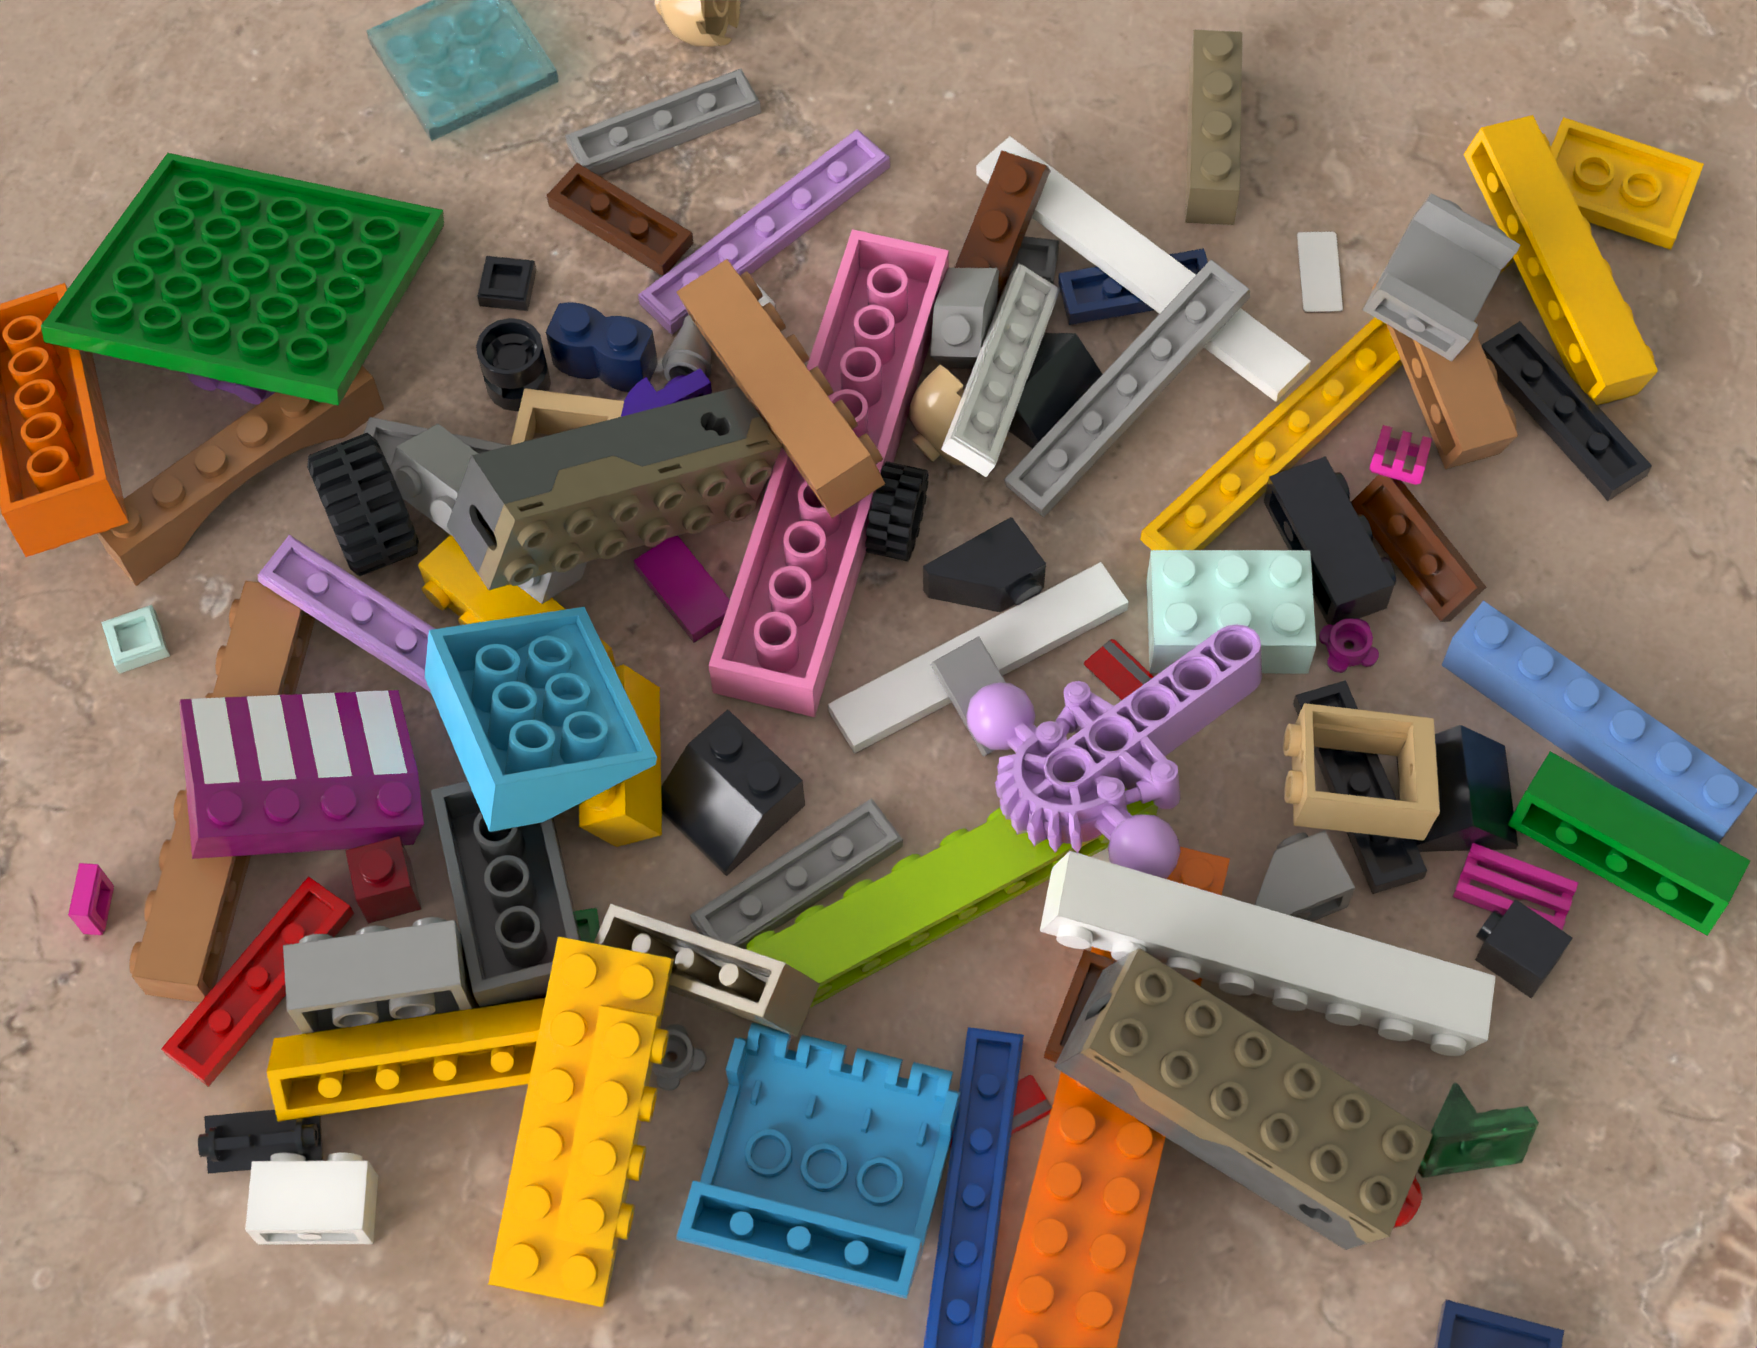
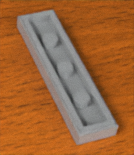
[565,69,761,176]
[690,798,903,949]

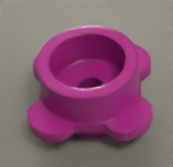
[1319,619,1379,673]

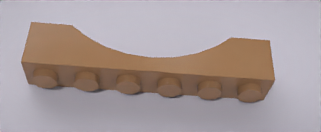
[97,366,384,586]

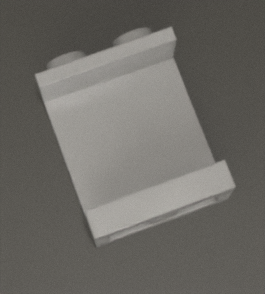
[1362,193,1520,362]

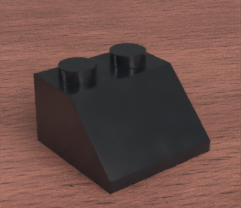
[661,709,805,876]

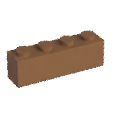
[1372,276,1518,470]

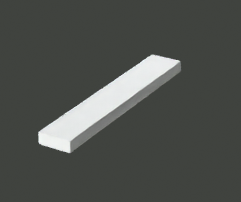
[941,264,1060,477]
[828,562,1128,754]

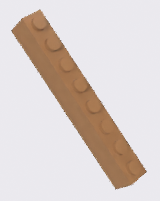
[129,581,316,1003]

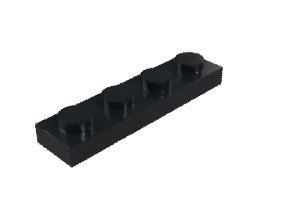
[1481,321,1652,501]
[1293,680,1427,894]

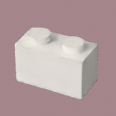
[245,1152,378,1245]

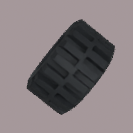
[307,432,419,577]

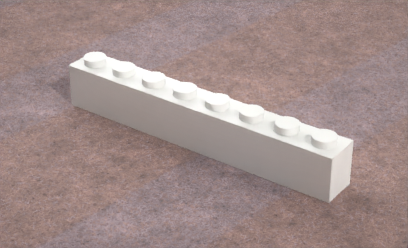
[1040,851,1496,1056]

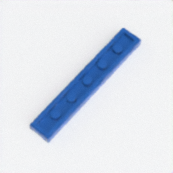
[923,1027,1024,1348]

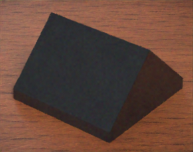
[1008,333,1102,449]
[1396,725,1518,852]

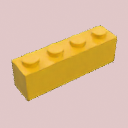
[418,535,616,667]

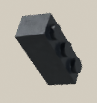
[1263,456,1396,625]

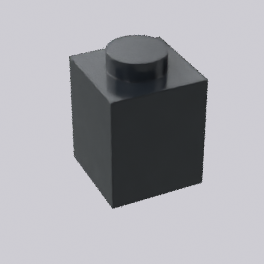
[1475,899,1573,999]

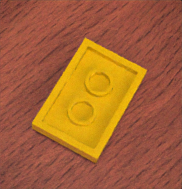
[1550,117,1704,250]

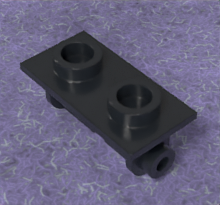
[198,1109,323,1174]

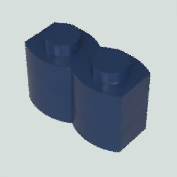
[546,302,658,392]

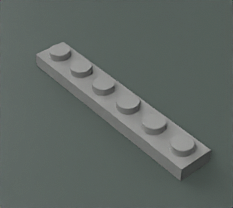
[1004,260,1250,517]

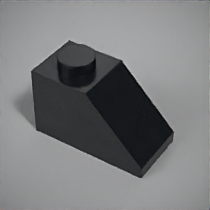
[923,517,1046,613]

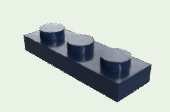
[1058,248,1208,325]

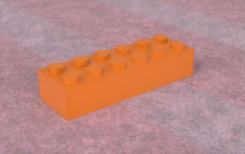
[0,283,129,557]

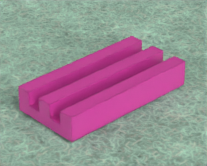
[1369,425,1433,485]
[1453,843,1579,930]

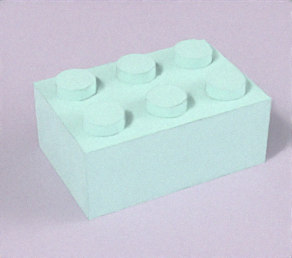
[1146,550,1316,674]

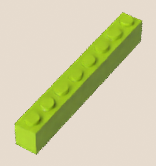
[746,781,1158,1008]

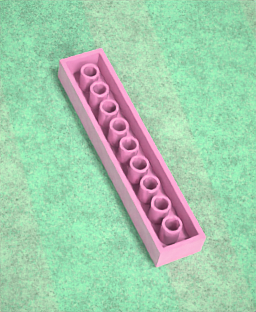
[708,229,949,717]

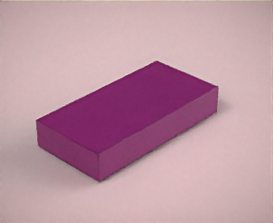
[633,535,730,643]

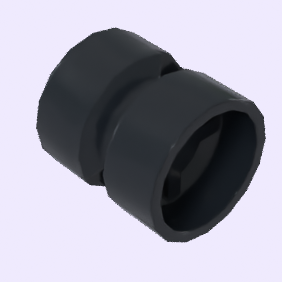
[476,318,551,411]

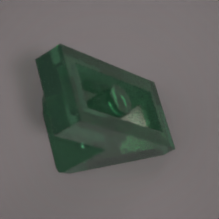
[1418,1083,1539,1178]

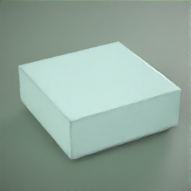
[101,605,170,674]

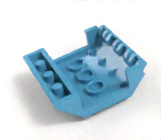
[676,1022,961,1299]

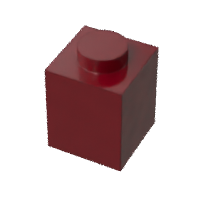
[345,836,422,924]

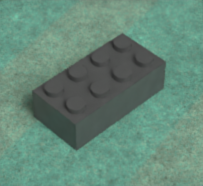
[431,781,582,1008]

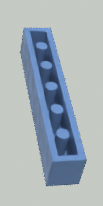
[1442,600,1757,843]

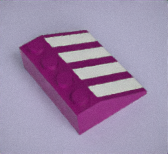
[179,690,424,859]

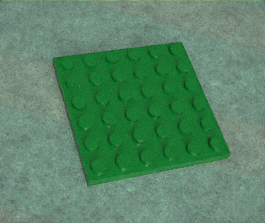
[41,153,444,406]

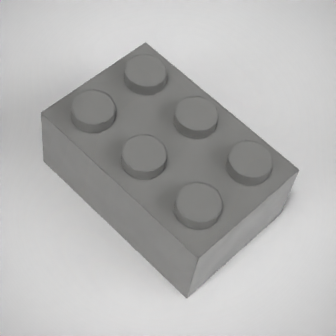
[283,917,476,1034]

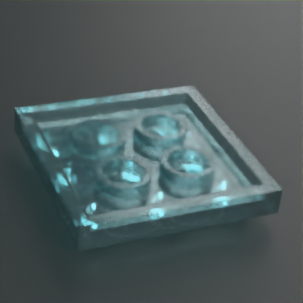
[366,0,559,141]

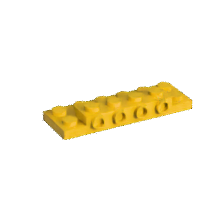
[488,937,674,1307]

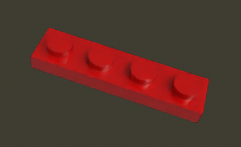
[161,876,354,1087]

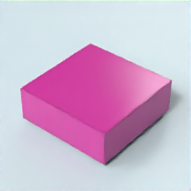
[68,863,114,935]

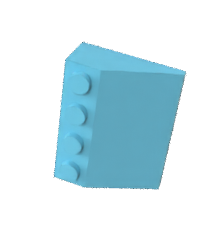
[424,607,657,832]

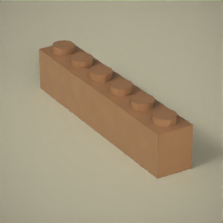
[676,259,885,518]

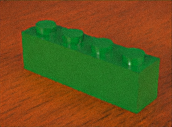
[1508,751,1751,936]

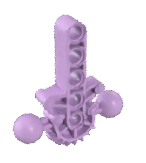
[966,624,1262,879]

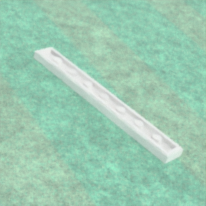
[976,136,1311,402]

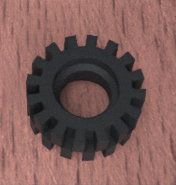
[865,461,929,562]

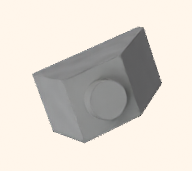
[930,268,999,369]
[1255,830,1355,922]

